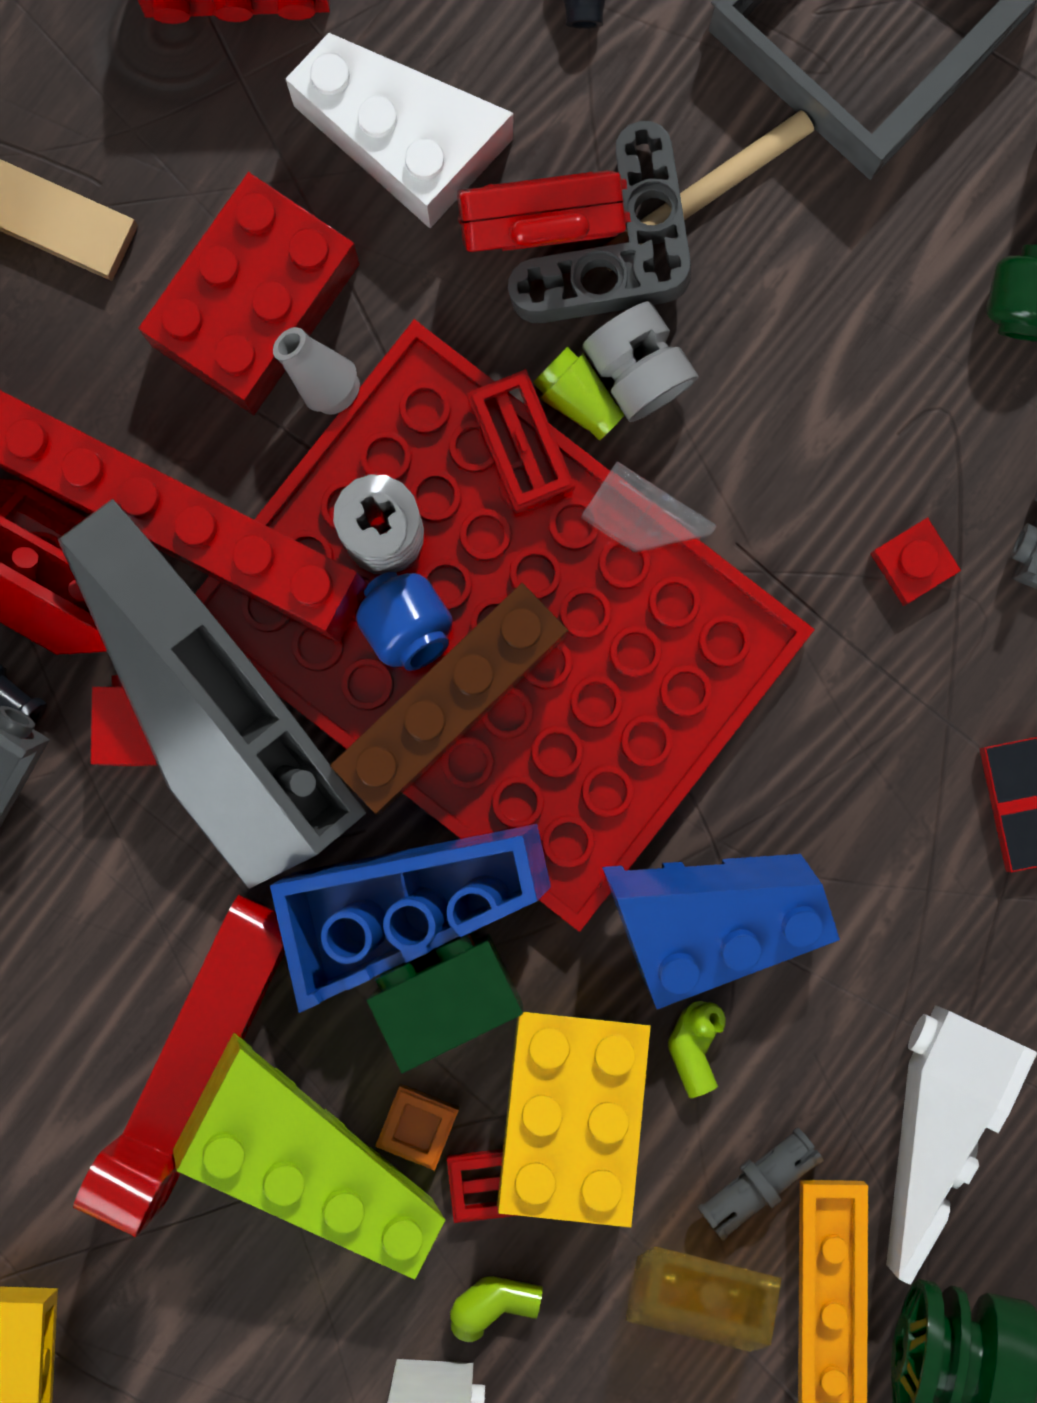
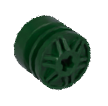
[891,1279,1037,1403]

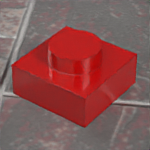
[870,517,961,606]

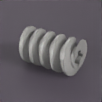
[333,474,424,574]

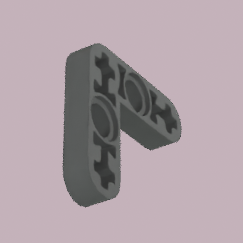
[508,121,691,323]

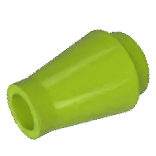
[532,347,624,440]

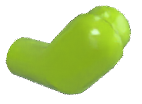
[668,1001,726,1098]
[450,1276,543,1342]

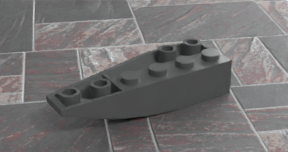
[58,499,366,889]

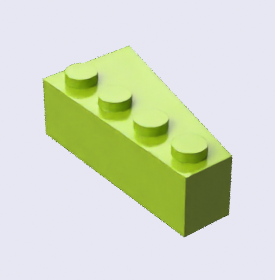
[173,1033,445,1280]

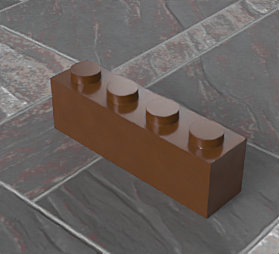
[330,583,568,814]

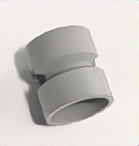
[582,301,699,422]

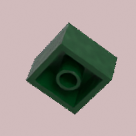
[366,932,523,1074]

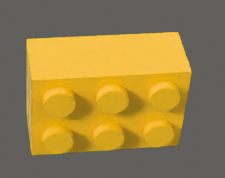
[497,1012,651,1228]

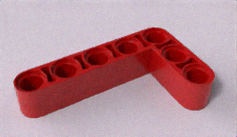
[73,895,285,1237]

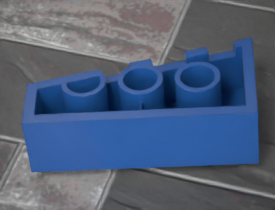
[270,824,551,1013]

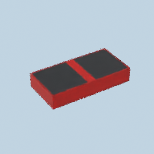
[979,737,1037,873]

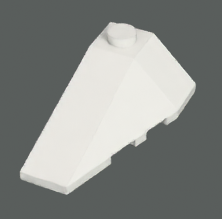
[886,1005,1037,1285]

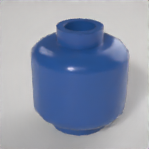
[356,572,452,671]

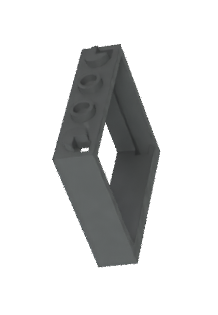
[708,0,1037,180]

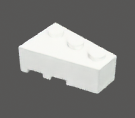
[286,33,513,228]

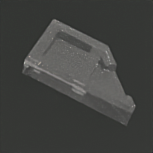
[581,462,717,553]

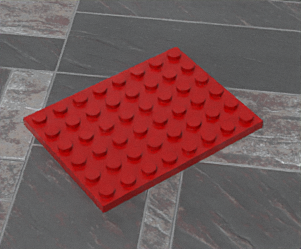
[195,319,815,932]

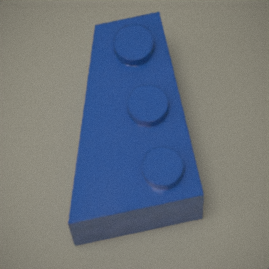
[602,854,840,1009]

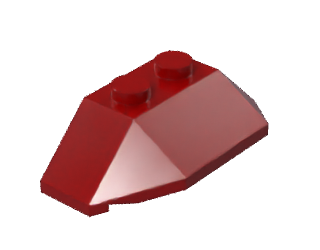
[0,479,107,655]

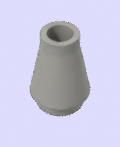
[273,327,360,415]

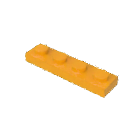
[798,1180,868,1403]

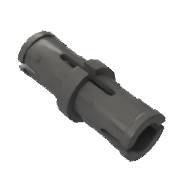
[697,1127,824,1241]

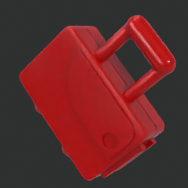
[457,170,631,252]

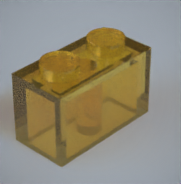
[625,1246,782,1352]

